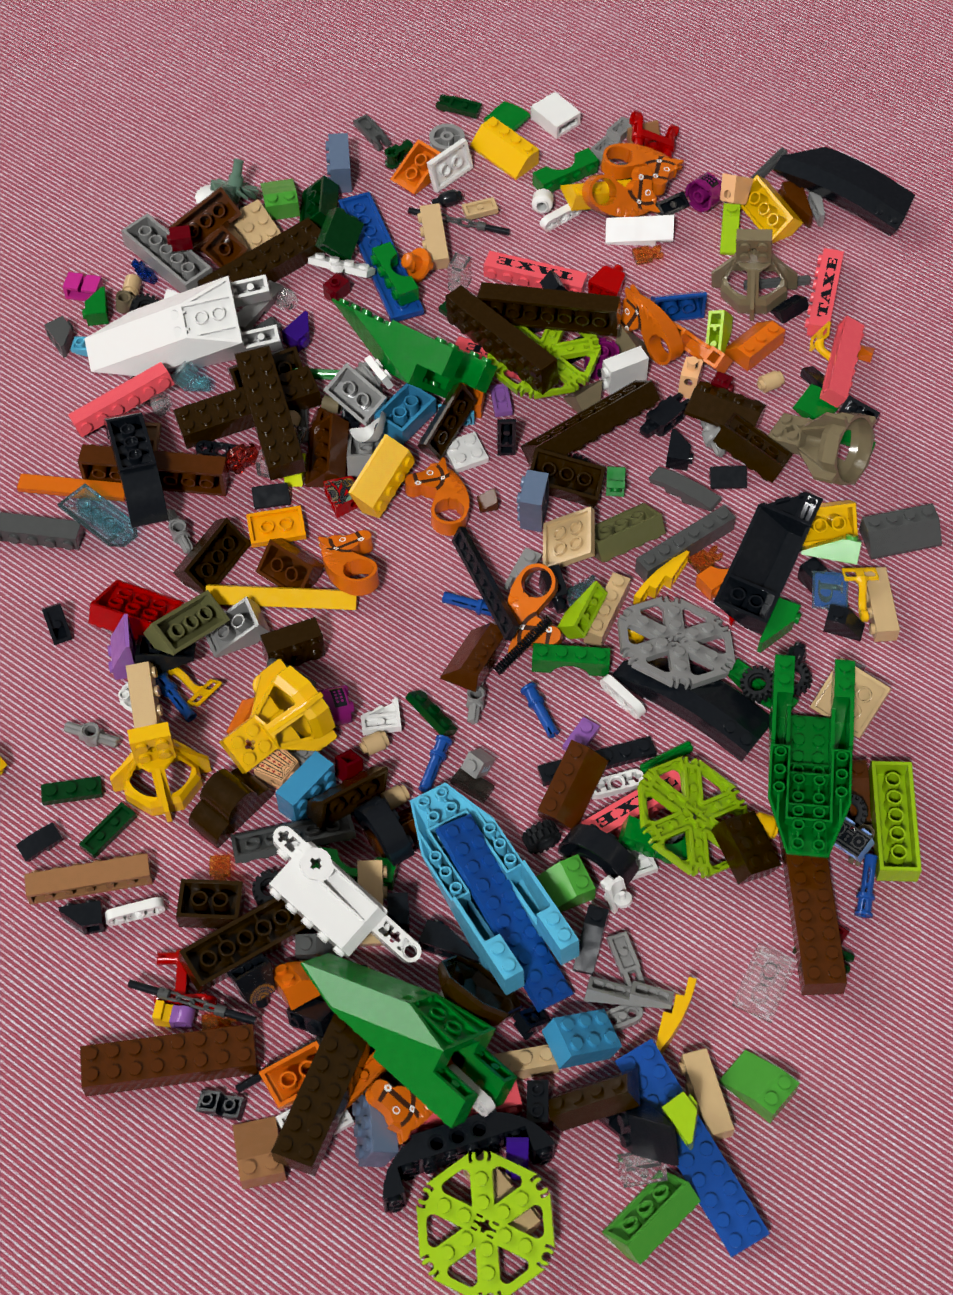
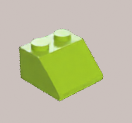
[662,1091,699,1150]

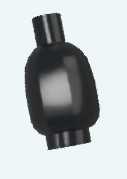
[431,189,462,207]
[786,642,807,663]

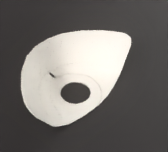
[350,411,386,442]

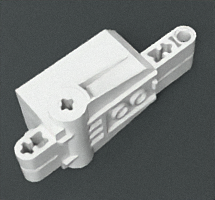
[269,826,422,964]

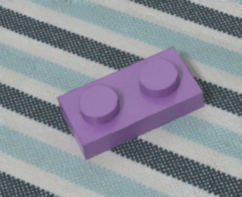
[490,384,513,417]
[562,717,600,751]

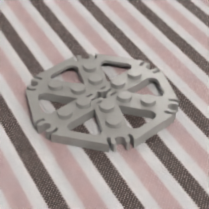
[617,596,736,689]

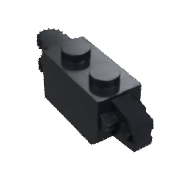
[639,392,690,439]

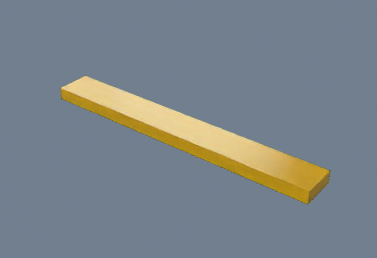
[206,584,357,610]

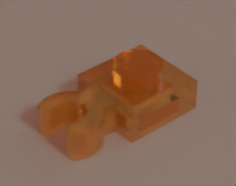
[632,245,664,265]
[688,546,723,574]
[209,855,231,881]
[201,1014,238,1030]

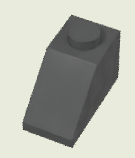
[44,316,74,358]
[295,934,338,960]

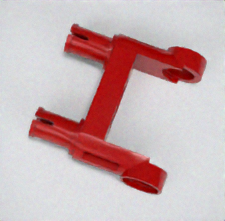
[629,110,679,158]
[154,949,217,1011]

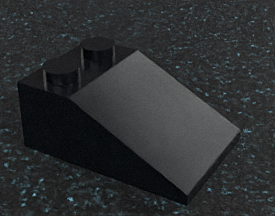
[135,635,196,674]
[617,1098,679,1166]

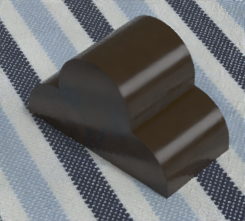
[189,768,274,849]

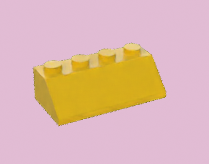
[470,117,539,180]
[740,175,803,243]
[560,179,631,211]
[348,434,416,518]
[803,500,858,546]

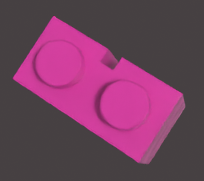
[63,272,104,301]

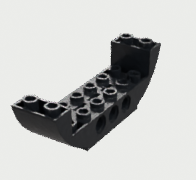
[104,411,169,528]
[383,1108,555,1213]

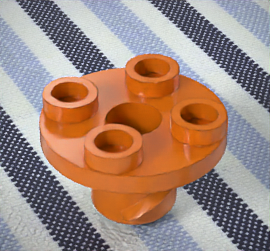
[401,248,434,283]

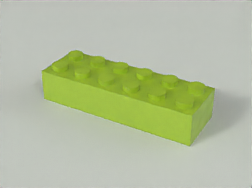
[868,761,922,882]

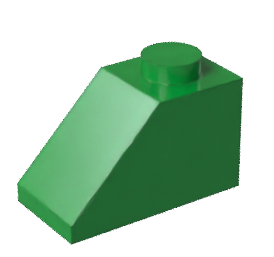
[82,287,109,326]

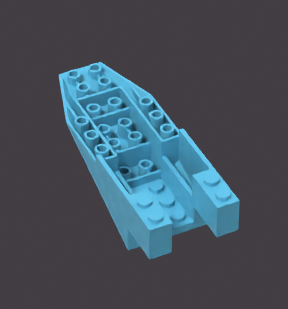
[410,782,579,995]

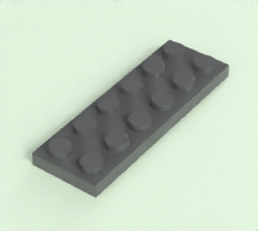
[230,814,356,864]

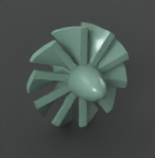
[210,159,259,205]

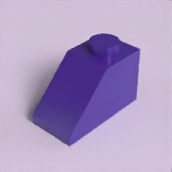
[282,311,310,353]
[506,1137,529,1181]

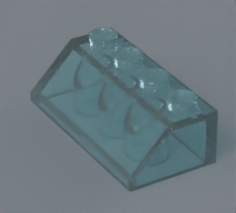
[57,484,138,547]

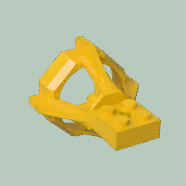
[219,659,337,774]
[110,722,211,822]

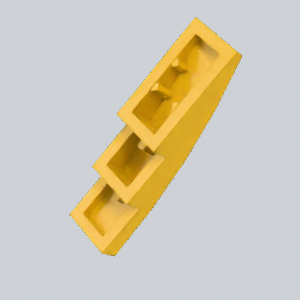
[633,550,690,605]
[656,977,697,1054]

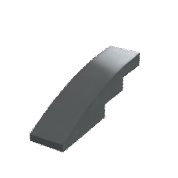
[649,467,722,511]

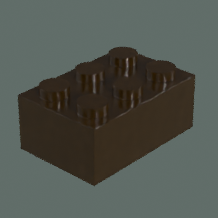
[260,617,325,667]
[712,811,782,885]
[176,879,245,929]

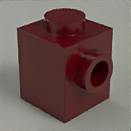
[166,225,193,252]
[323,273,350,302]
[711,371,735,393]
[335,749,364,781]

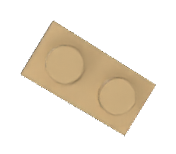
[462,197,498,220]

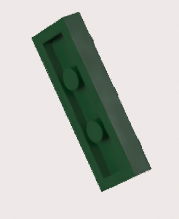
[405,690,457,736]
[41,776,103,806]
[79,802,137,859]

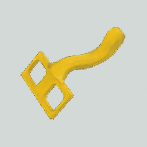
[809,321,831,361]
[841,567,879,622]
[166,667,222,707]

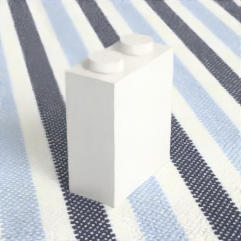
[531,92,581,139]
[601,346,649,395]

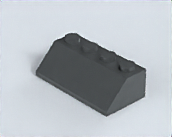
[859,503,942,560]

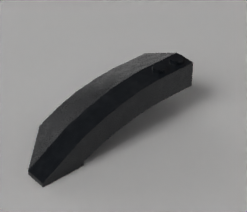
[773,147,915,236]
[713,492,823,635]
[612,658,769,762]

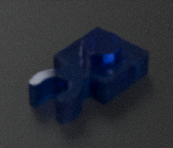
[131,258,158,284]

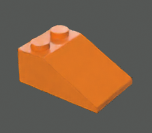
[390,139,441,195]
[272,961,321,1011]
[259,1041,319,1110]

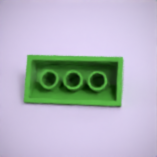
[602,1170,701,1265]

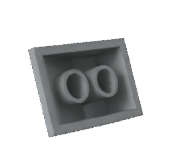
[347,433,384,478]
[205,596,271,658]

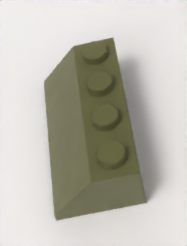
[593,503,666,562]
[143,590,230,656]

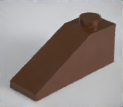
[778,181,813,228]
[849,760,871,825]

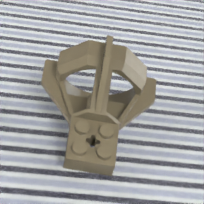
[711,229,798,321]
[768,412,876,485]

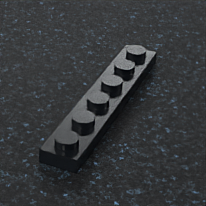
[537,736,657,786]

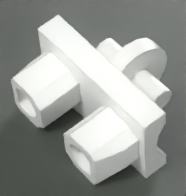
[600,875,633,914]

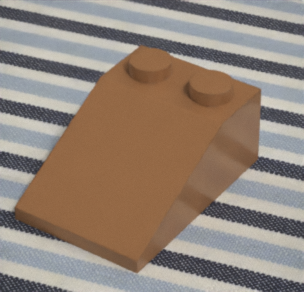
[232,1116,287,1190]

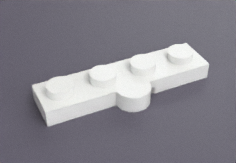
[308,253,375,278]

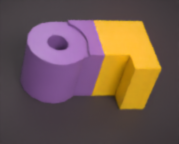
[152,1000,196,1029]

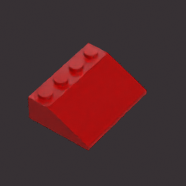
[88,580,184,640]

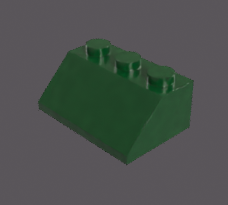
[299,175,339,229]

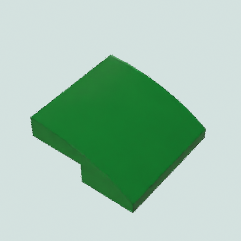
[484,101,531,131]
[792,384,841,420]

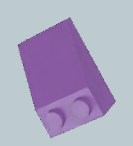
[107,614,136,680]

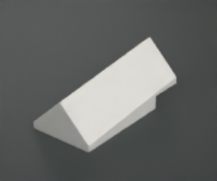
[605,215,674,246]

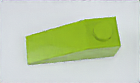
[720,203,740,255]
[706,310,733,353]
[558,581,608,639]

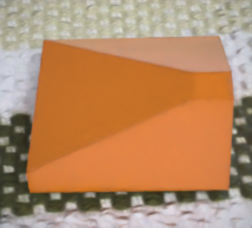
[857,344,875,363]

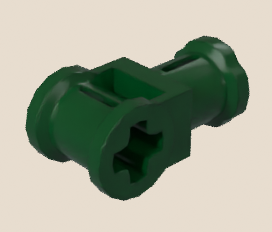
[385,139,413,169]

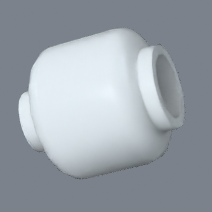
[532,189,554,214]

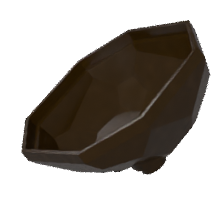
[438,955,523,1026]

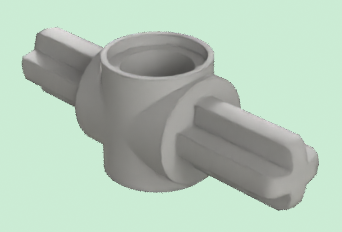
[700,420,726,458]
[167,509,193,554]
[466,680,486,725]
[64,721,120,748]

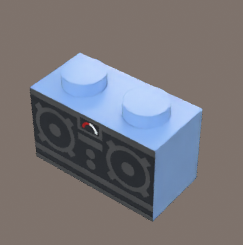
[834,817,874,862]

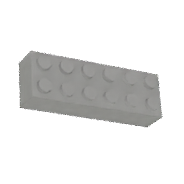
[121,213,213,293]

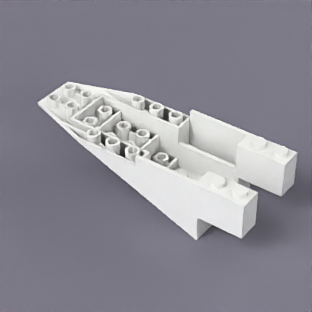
[84,274,283,376]

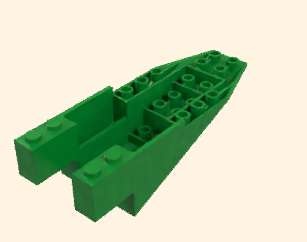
[332,298,497,398]
[768,655,855,858]
[301,953,517,1128]

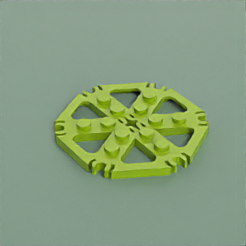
[487,326,601,399]
[637,756,748,878]
[416,1151,556,1295]

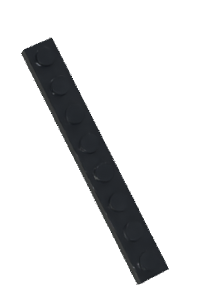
[452,527,520,641]

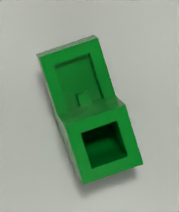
[606,466,626,497]

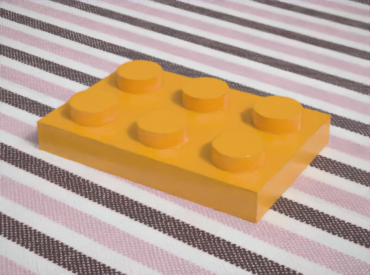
[246,505,307,548]

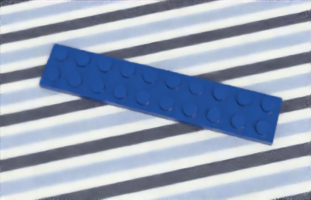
[338,192,424,322]
[435,814,574,1013]
[615,1039,770,1258]

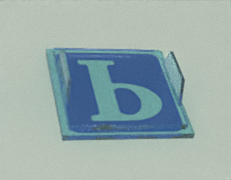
[812,571,848,610]

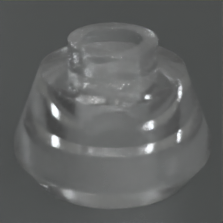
[276,288,298,310]
[150,393,172,417]

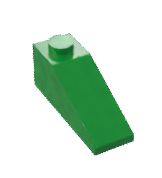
[757,597,802,653]

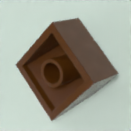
[201,221,248,268]

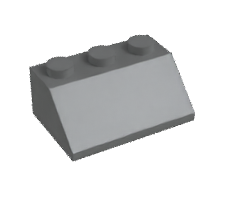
[323,363,387,426]

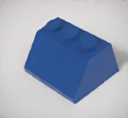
[651,291,707,321]

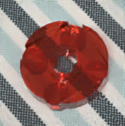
[226,443,260,474]

